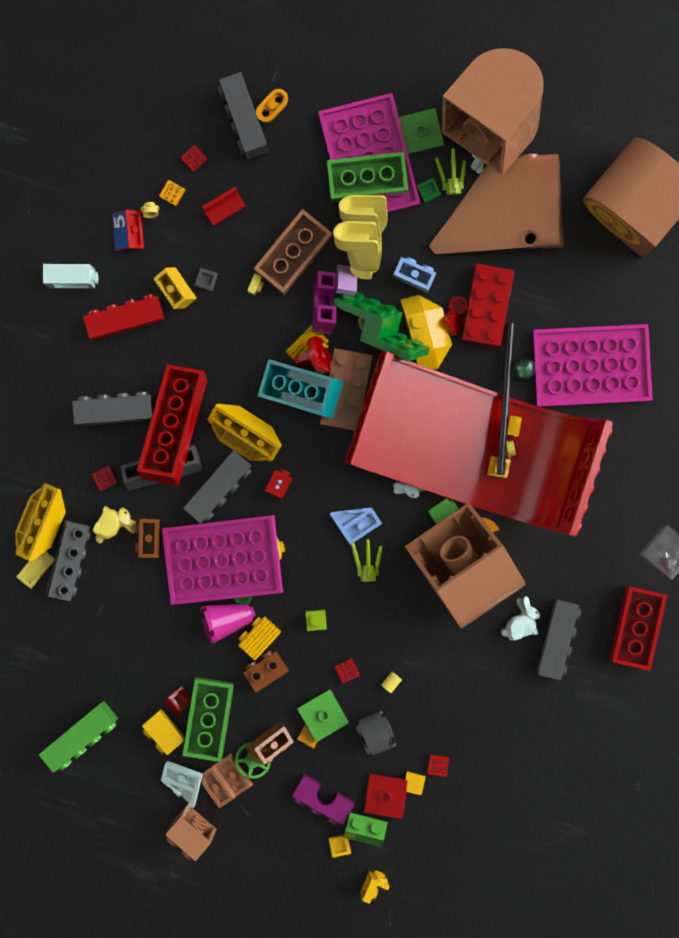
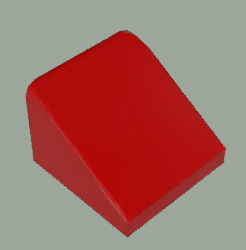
[164,686,192,715]

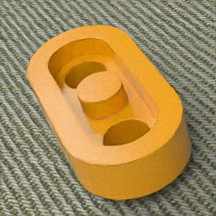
[256,89,288,123]

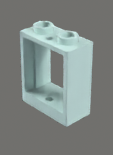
[43,264,98,289]

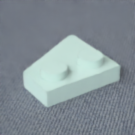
[161,761,203,809]

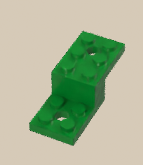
[333,292,430,361]

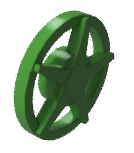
[235,742,271,779]

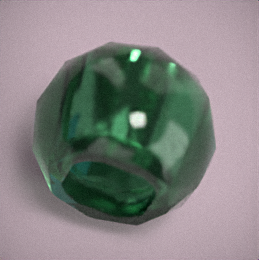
[511,359,536,381]

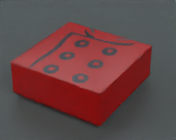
[180,145,208,172]
[441,308,464,336]
[92,466,118,491]
[335,658,360,684]
[427,754,449,777]

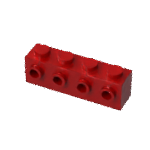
[83,294,165,340]

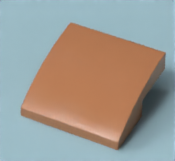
[201,753,253,808]

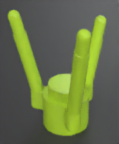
[435,148,467,195]
[351,539,382,582]

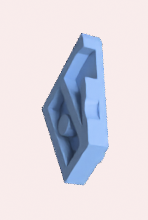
[330,508,382,544]

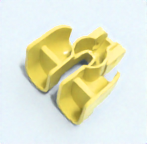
[333,195,388,280]

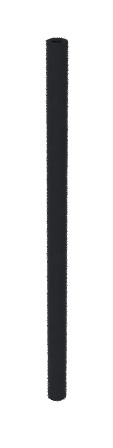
[497,323,514,475]

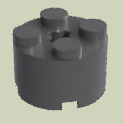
[356,711,396,756]

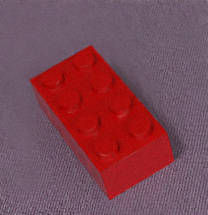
[461,264,514,348]
[609,586,667,671]

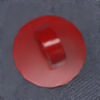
[294,336,332,374]

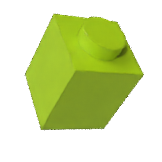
[306,609,327,631]

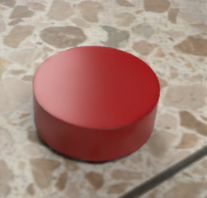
[448,296,468,316]

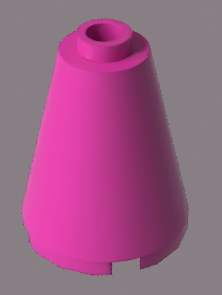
[200,603,255,644]

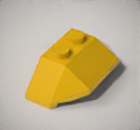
[400,295,452,370]
[208,404,282,461]
[15,483,66,562]

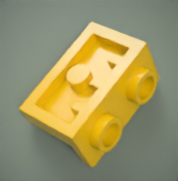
[360,870,389,904]

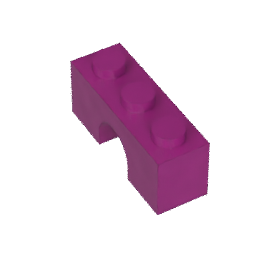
[312,271,337,334]
[292,774,354,825]

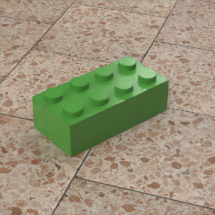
[327,152,408,203]
[183,677,235,762]
[39,701,119,773]

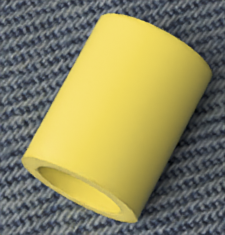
[381,672,402,693]

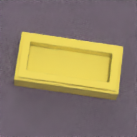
[17,551,54,589]

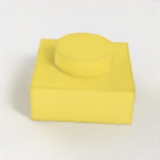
[247,274,264,296]

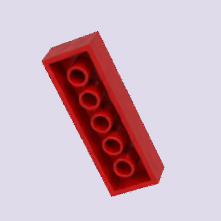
[137,364,207,486]

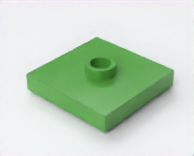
[399,108,444,155]
[297,689,349,742]

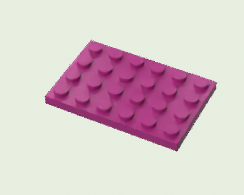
[318,93,420,213]
[533,324,653,407]
[162,515,283,605]

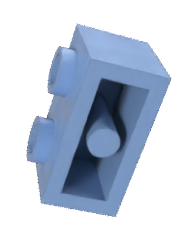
[393,257,436,293]

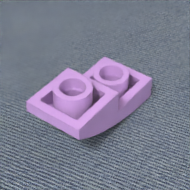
[336,264,357,296]

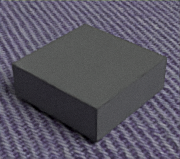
[194,268,218,292]

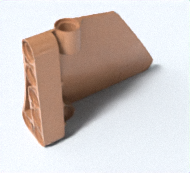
[430,154,563,254]

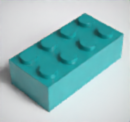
[258,359,344,419]

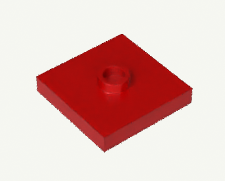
[364,773,408,819]

